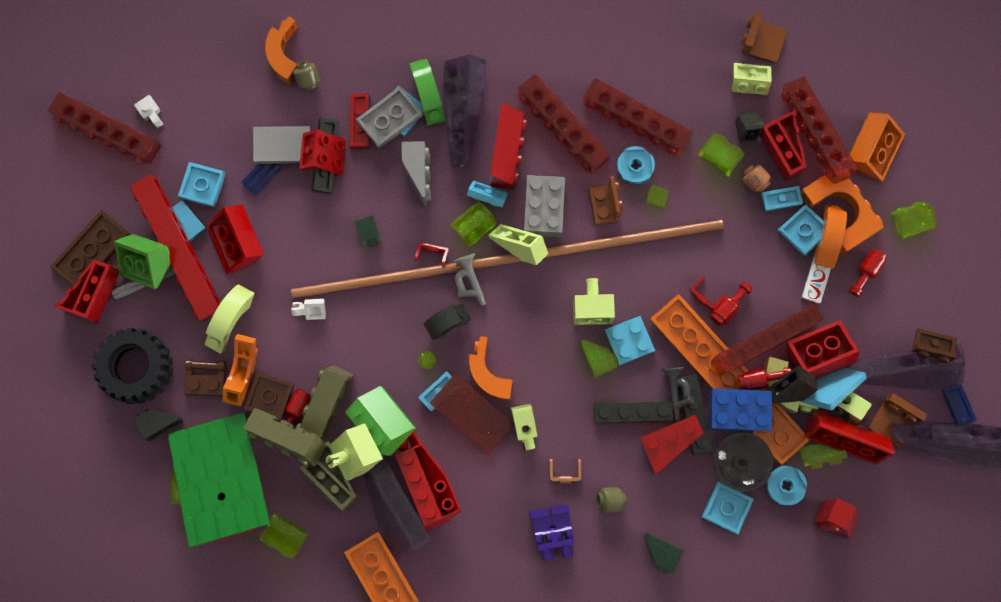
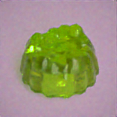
[418,351,437,369]

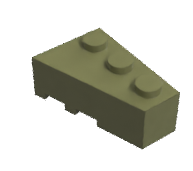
[299,441,356,514]

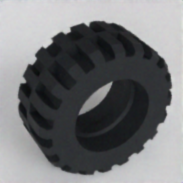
[92,328,173,404]

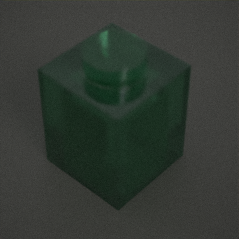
[355,215,382,247]

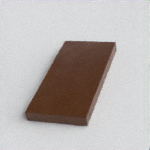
[50,210,131,286]

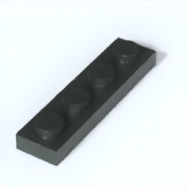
[311,117,339,194]
[678,374,713,454]
[594,401,673,424]

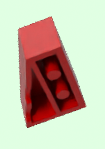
[759,110,807,181]
[54,260,120,324]
[640,415,705,474]
[814,498,859,540]

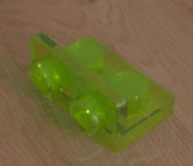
[450,201,497,247]

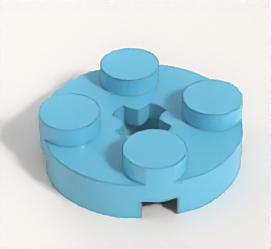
[617,146,655,184]
[766,466,807,506]

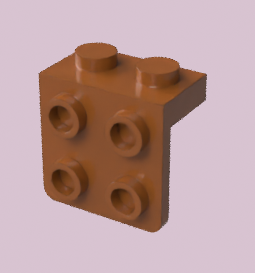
[741,11,787,63]

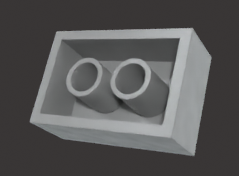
[524,175,565,238]

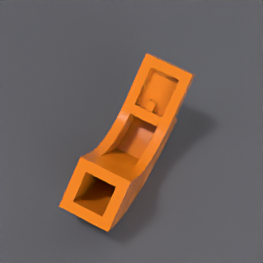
[265,16,298,85]
[814,205,847,269]
[222,334,258,407]
[469,336,513,401]

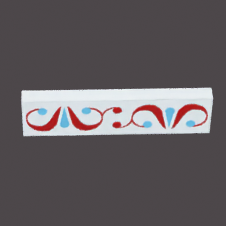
[801,246,831,304]

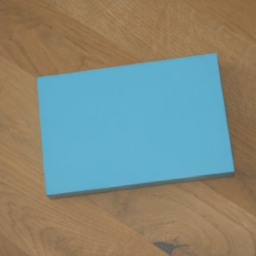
[800,367,867,411]

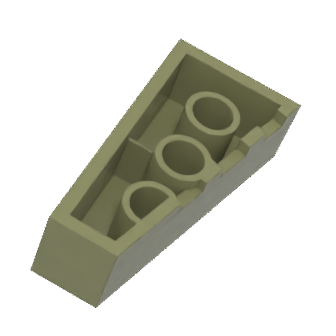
[295,365,355,441]
[243,408,326,467]

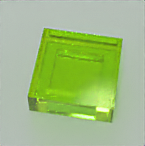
[646,185,669,209]

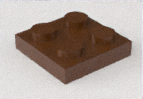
[244,372,295,421]

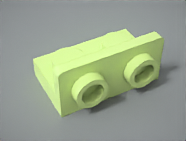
[731,63,772,95]

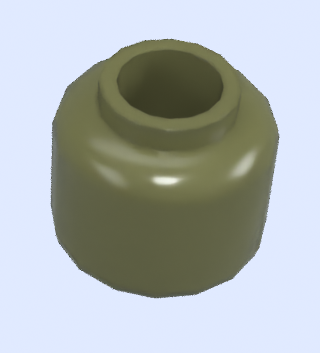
[293,61,320,90]
[596,487,626,513]

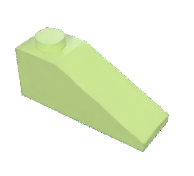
[489,224,548,265]

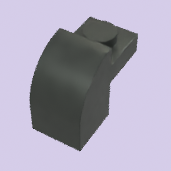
[423,304,471,340]

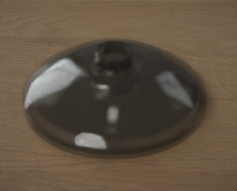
[713,432,773,492]

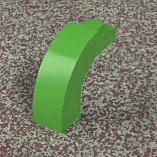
[409,58,446,126]

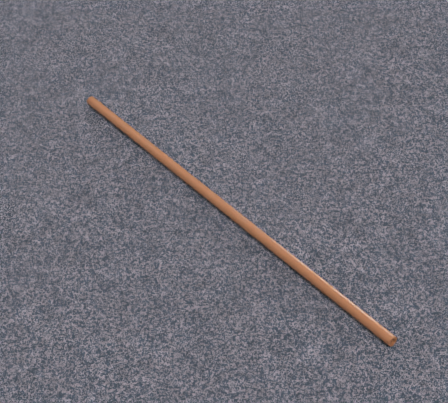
[291,220,724,298]

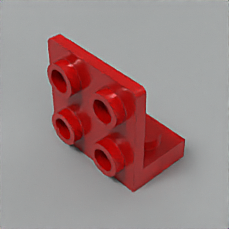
[299,129,346,176]

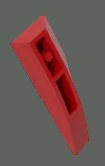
[394,432,461,531]

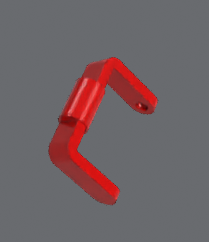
[414,243,448,267]
[691,275,727,310]

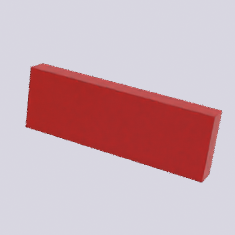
[350,93,370,149]

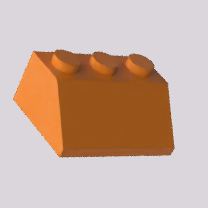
[847,112,905,182]

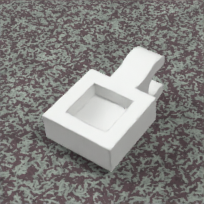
[134,94,163,128]
[291,299,326,320]

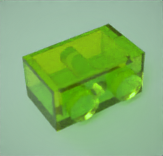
[698,132,745,177]

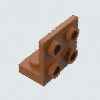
[589,176,623,226]
[868,393,927,449]

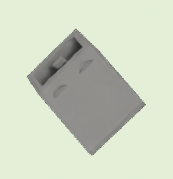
[402,141,431,207]

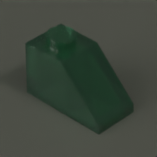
[644,533,684,574]

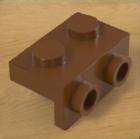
[911,328,957,363]

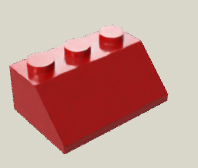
[205,205,264,275]

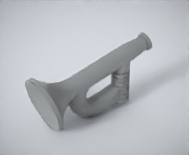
[454,253,487,306]

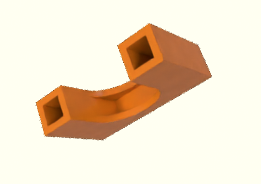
[801,165,884,256]

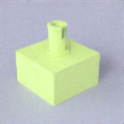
[573,278,615,325]
[326,424,383,481]

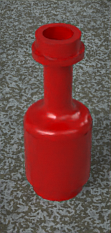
[849,249,887,297]
[710,281,753,326]
[738,367,791,390]
[285,388,311,425]

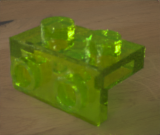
[891,201,937,239]
[799,444,848,470]
[259,513,309,559]

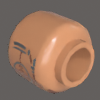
[742,165,771,193]

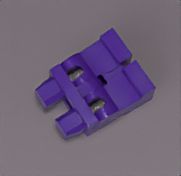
[530,504,574,561]

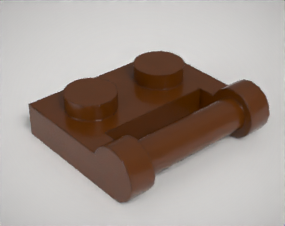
[184,360,226,396]

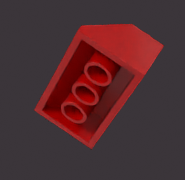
[490,103,527,190]
[804,410,895,465]

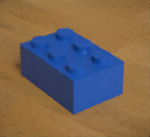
[708,389,772,433]

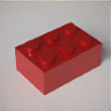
[786,320,859,379]

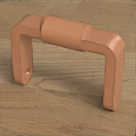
[550,459,581,484]

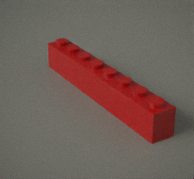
[131,175,221,321]

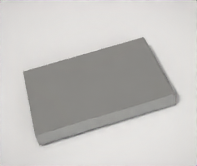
[356,86,423,149]
[253,126,310,164]

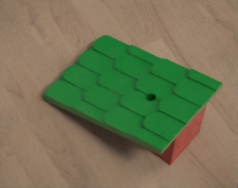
[168,412,270,548]

